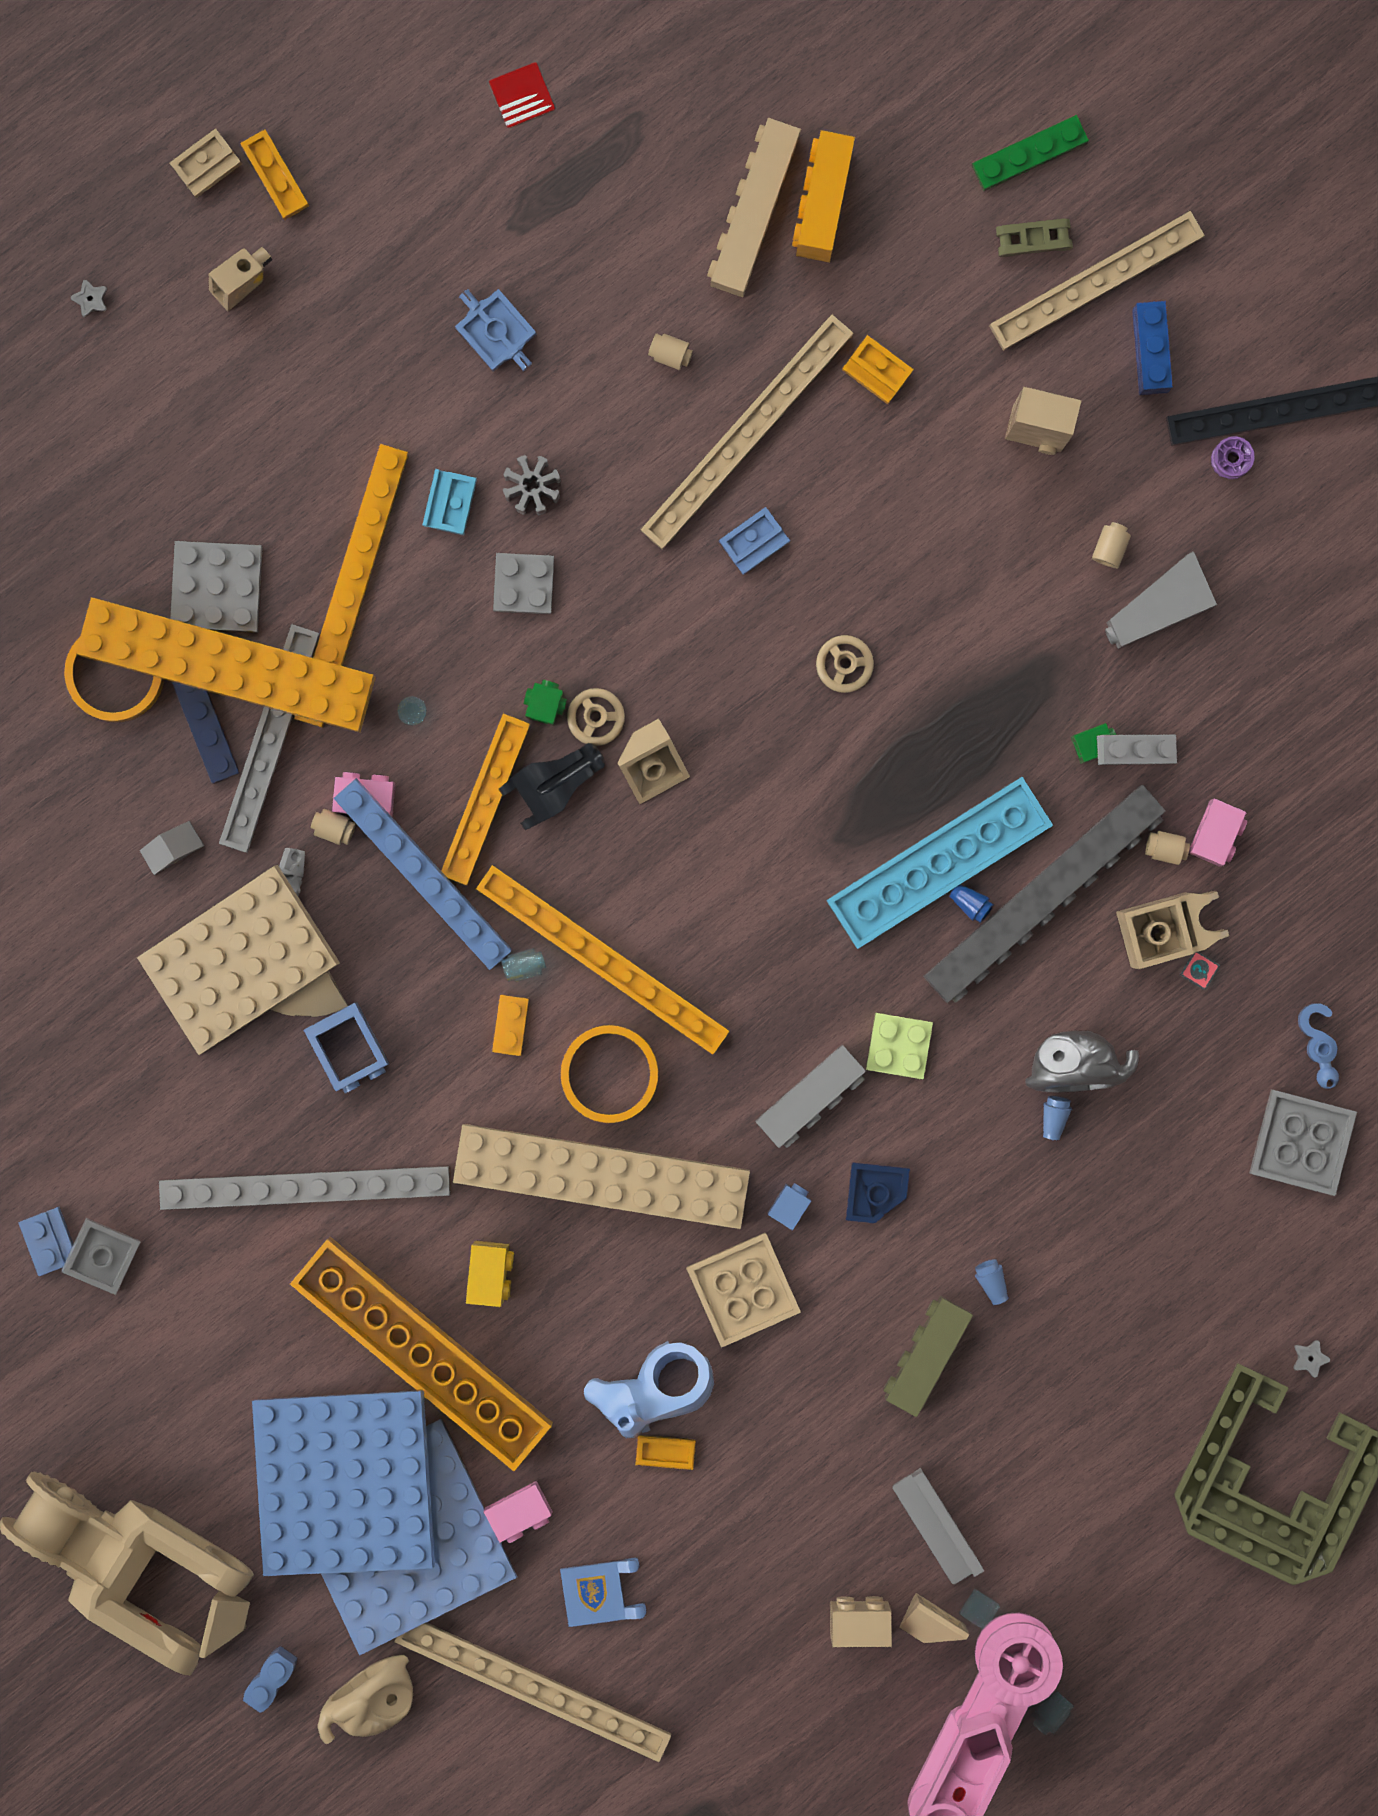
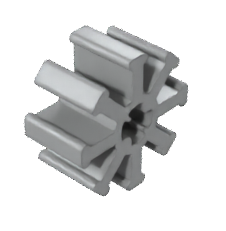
[503,455,561,515]

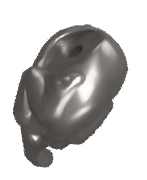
[1025,1031,1139,1093]

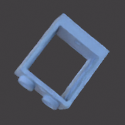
[304,1003,390,1093]

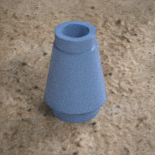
[1043,1096,1072,1140]
[975,1259,1009,1305]

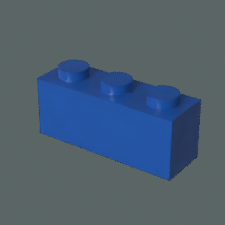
[1132,301,1172,395]

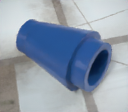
[949,884,994,923]

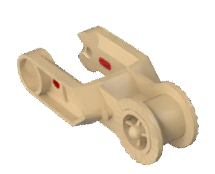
[0,1471,254,1676]

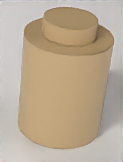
[1092,522,1131,569]

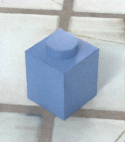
[768,1183,811,1230]

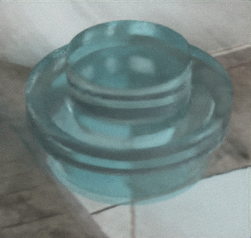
[397,696,427,725]

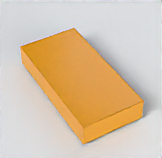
[635,1435,696,1470]

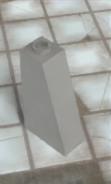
[1105,552,1217,649]

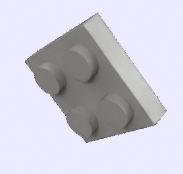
[493,553,554,614]
[61,1218,140,1295]

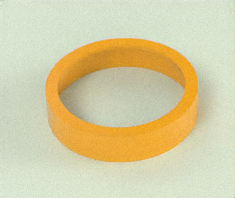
[64,637,164,722]
[561,1025,658,1123]

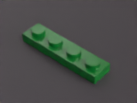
[972,115,1089,191]

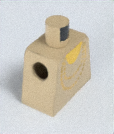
[209,247,272,312]

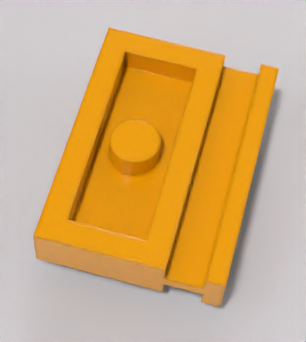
[842,335,914,404]

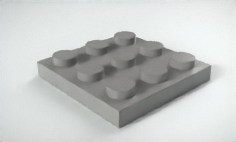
[170,541,263,633]
[1249,1089,1357,1196]

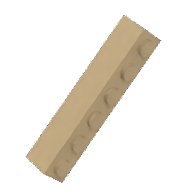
[707,118,801,297]

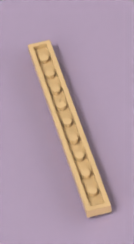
[641,314,854,550]
[395,1622,671,1762]

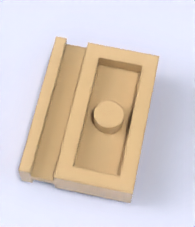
[170,128,242,198]

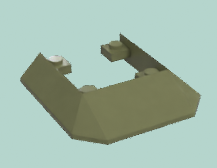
[1174,1363,1378,1585]

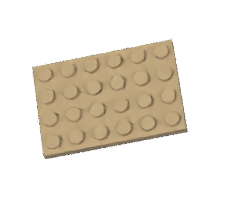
[137,865,340,1055]

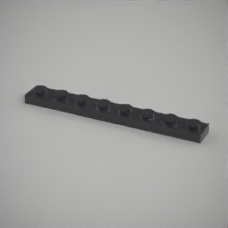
[1166,376,1378,446]

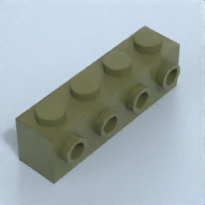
[883,1296,973,1417]

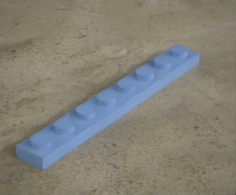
[333,778,512,970]

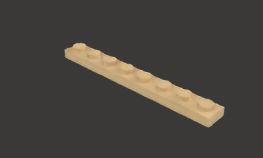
[989,211,1205,351]

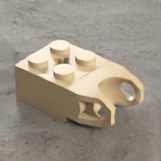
[1116,891,1229,969]

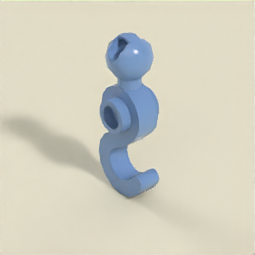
[1298,1004,1339,1089]

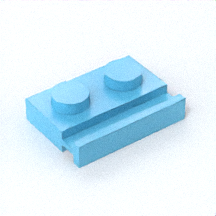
[422,469,477,535]

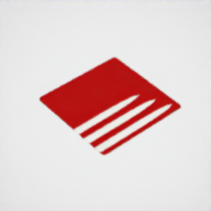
[489,62,555,128]

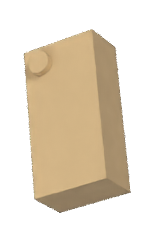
[1005,387,1081,455]

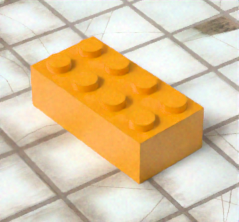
[792,130,855,263]

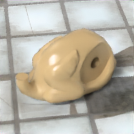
[317,1655,413,1744]

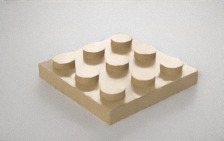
[686,1232,801,1348]

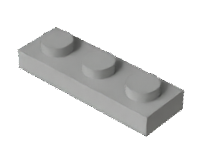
[1097,735,1177,765]

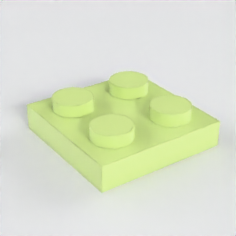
[866,1013,933,1079]

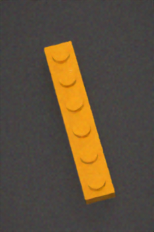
[441,714,530,885]

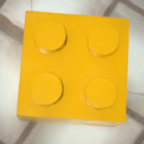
[466,1241,514,1307]

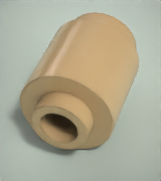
[648,334,693,370]
[311,809,356,845]
[1145,831,1190,865]

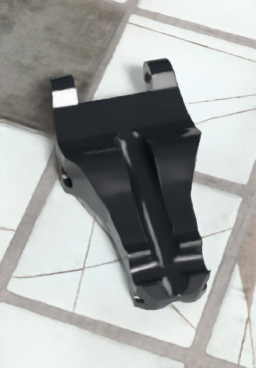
[498,743,605,830]

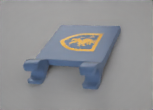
[560,1557,646,1627]

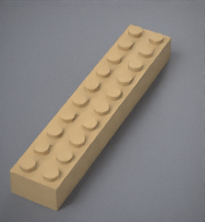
[453,1124,750,1229]

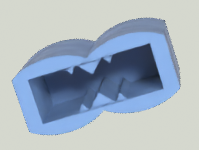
[243,1646,297,1712]

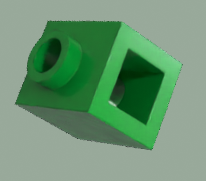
[523,680,567,726]

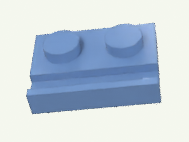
[719,507,790,575]
[18,1207,74,1276]

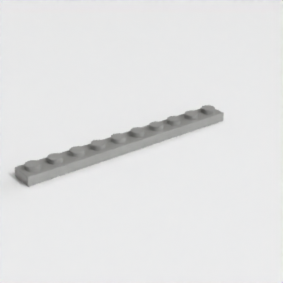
[159,1166,450,1210]

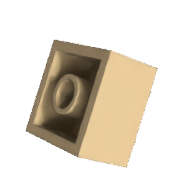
[830,1596,892,1647]

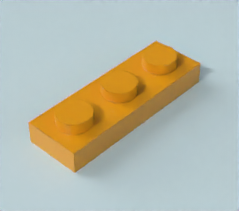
[240,129,309,220]

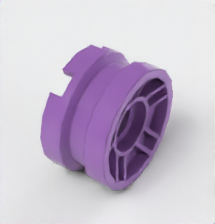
[1211,436,1254,480]

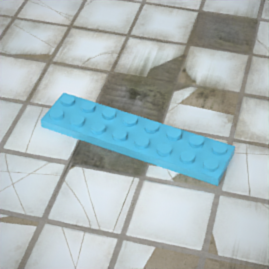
[826,777,1053,949]

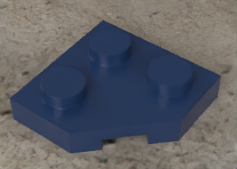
[846,1162,910,1223]

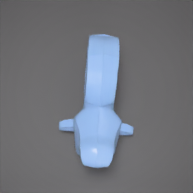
[584,1341,714,1438]

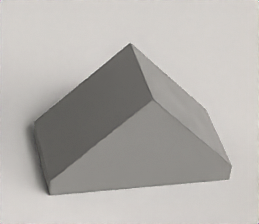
[139,821,204,875]

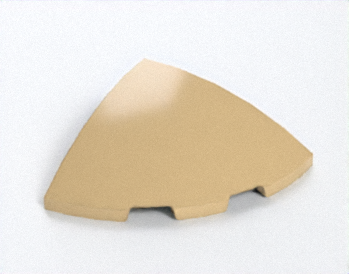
[271,971,348,1017]

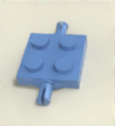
[455,289,537,372]

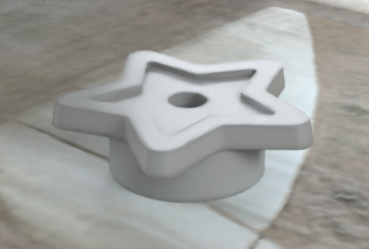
[71,280,107,317]
[1293,1340,1330,1378]

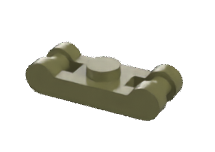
[996,219,1073,257]

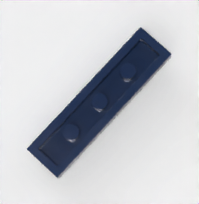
[172,681,240,784]

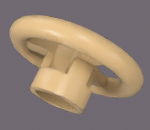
[816,635,874,693]
[567,688,625,746]

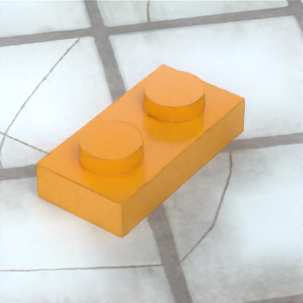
[492,995,529,1056]

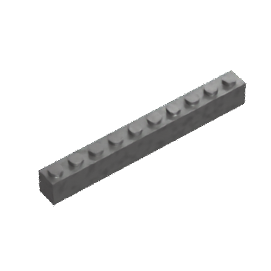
[923,785,1165,1003]

